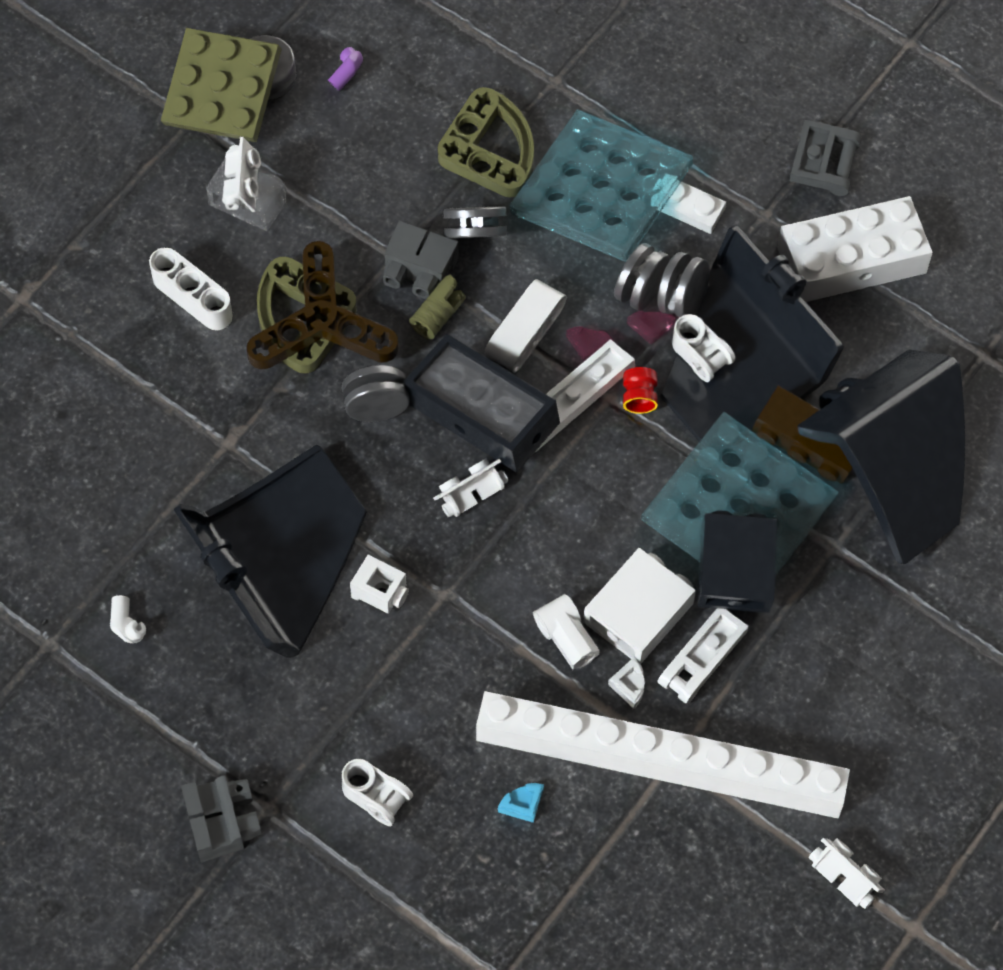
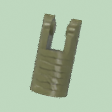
[409,274,466,339]

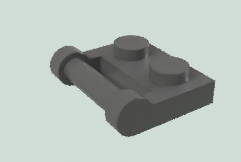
[789,120,862,196]

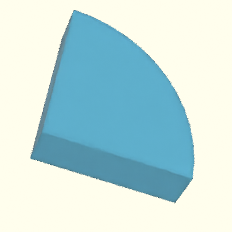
[498,783,544,822]

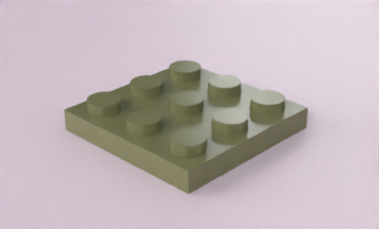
[161,28,282,143]

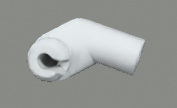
[110,595,146,643]

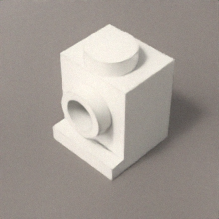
[350,555,409,614]

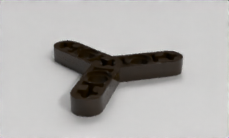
[247,241,399,369]

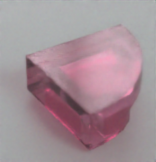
[627,311,676,345]
[566,326,614,361]

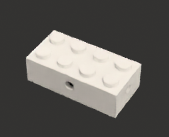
[777,196,933,302]

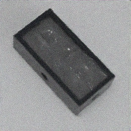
[403,334,560,473]

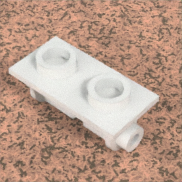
[222,137,261,212]
[433,458,508,517]
[809,838,885,909]

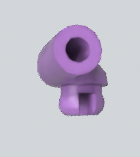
[328,47,363,91]

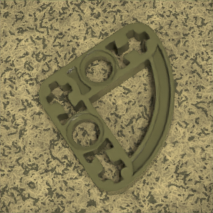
[437,87,534,198]
[257,257,357,373]

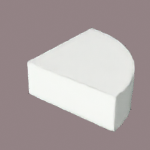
[608,657,645,709]

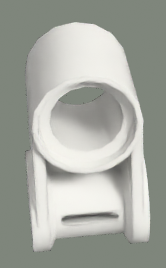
[672,314,735,382]
[342,759,413,826]

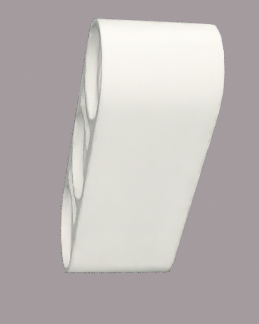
[149,247,233,330]
[484,279,567,373]

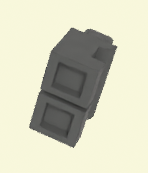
[383,221,459,299]
[181,775,262,863]

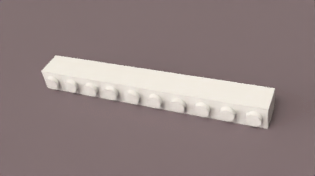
[476,691,850,818]

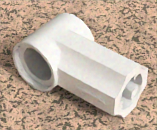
[533,594,599,669]

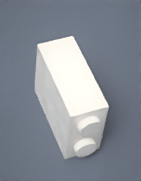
[583,548,696,664]

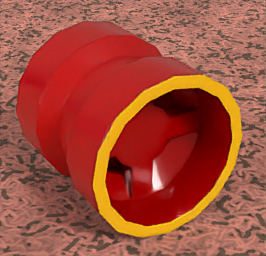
[623,367,658,414]

